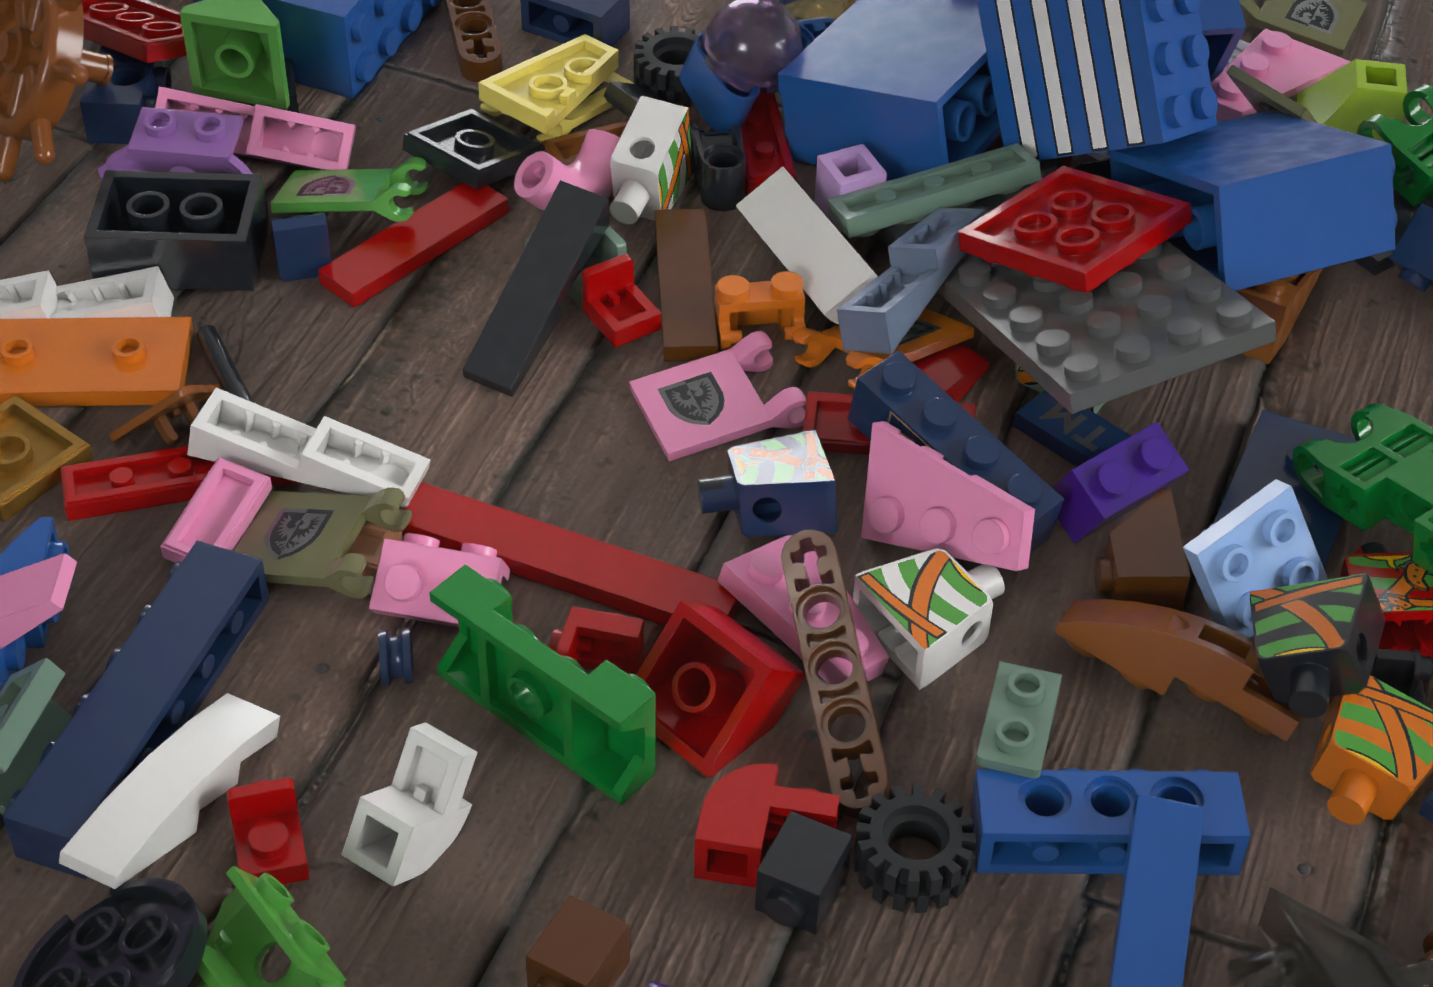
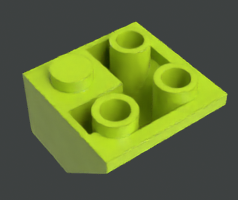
[1295,59,1407,142]

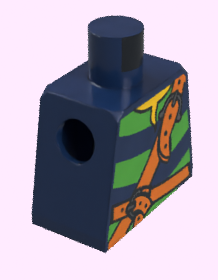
[697,430,838,537]

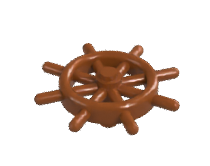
[0,0,114,181]

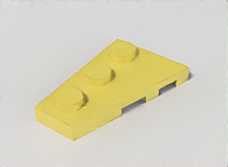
[478,34,619,135]

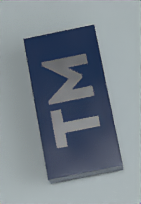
[1013,390,1131,467]

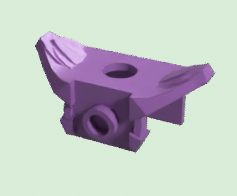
[97,107,253,182]

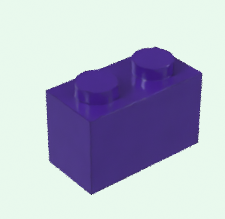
[1052,422,1189,544]

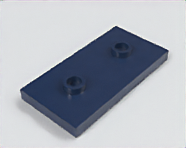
[1213,410,1356,570]

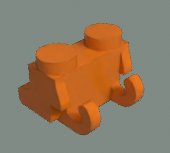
[714,271,806,350]

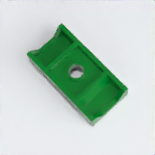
[429,564,656,805]

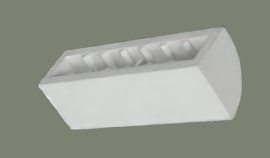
[736,167,878,324]

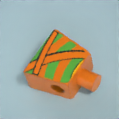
[1310,675,1433,825]

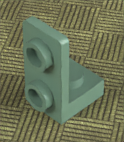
[976,661,1062,779]

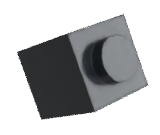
[755,811,852,935]

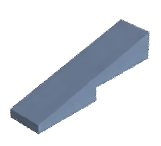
[837,207,986,354]

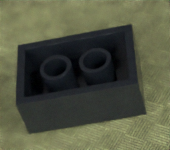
[84,170,270,291]

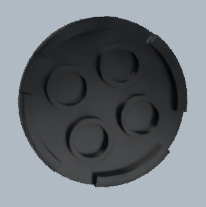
[13,877,208,987]

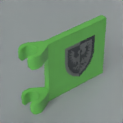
[270,157,429,222]

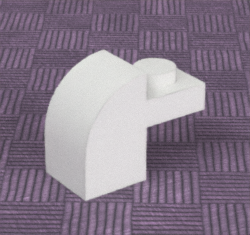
[341,722,478,887]

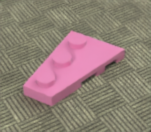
[1211,29,1351,121]
[861,421,1035,571]
[717,535,889,684]

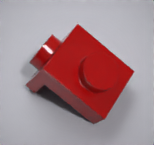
[582,254,661,348]
[549,606,644,675]

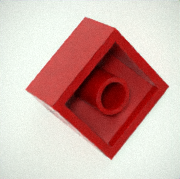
[636,600,806,777]

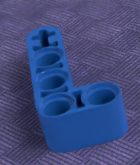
[679,17,836,131]

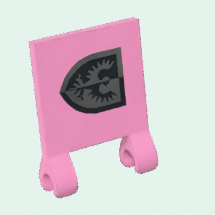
[629,331,806,461]

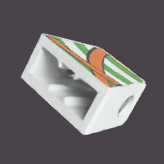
[609,96,693,224]
[853,548,1005,690]

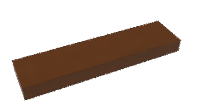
[654,209,718,361]

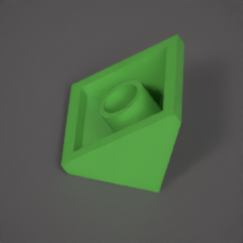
[180,0,290,110]

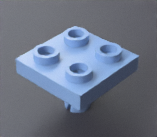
[1183,479,1328,638]

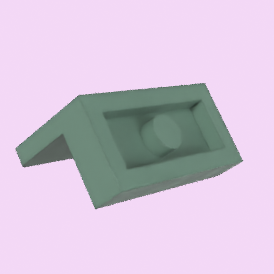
[0,657,72,815]

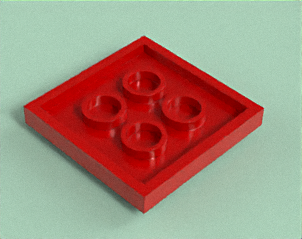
[958,166,1192,293]

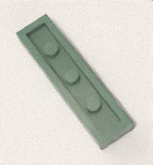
[828,143,1041,238]

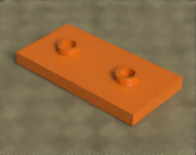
[0,317,194,407]

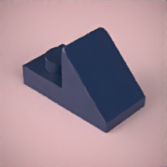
[270,212,331,281]

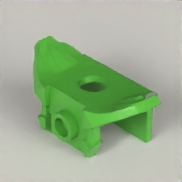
[196,866,347,987]

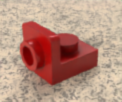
[226,777,310,885]

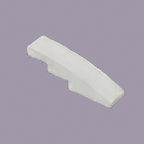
[59,693,280,889]

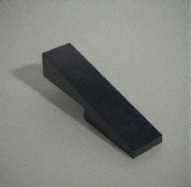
[463,180,610,397]

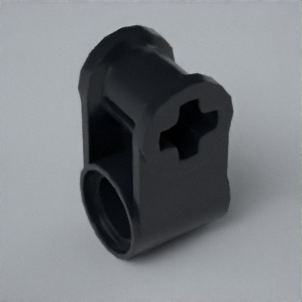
[690,125,746,211]

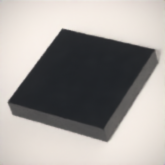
[402,109,545,189]

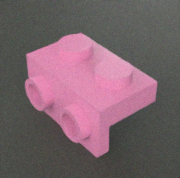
[369,533,511,628]

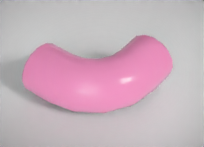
[514,129,620,211]

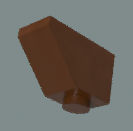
[1094,490,1190,611]

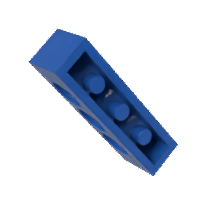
[970,768,1251,875]

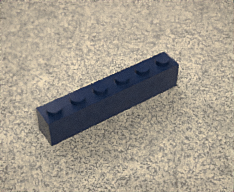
[3,541,269,879]

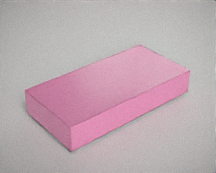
[160,457,272,563]

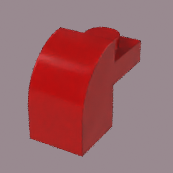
[694,764,840,888]

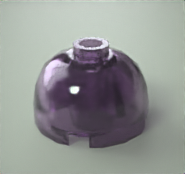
[700,0,803,94]

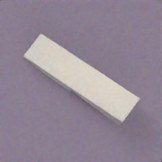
[0,266,174,319]
[187,388,431,508]

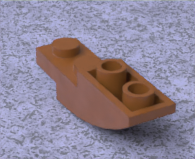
[1054,599,1301,742]

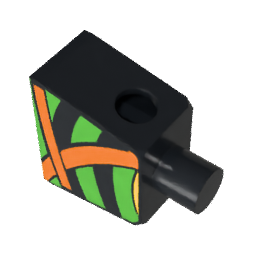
[1250,573,1386,718]

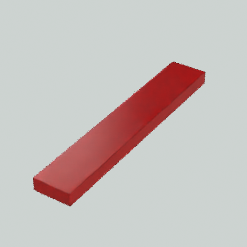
[402,482,742,625]

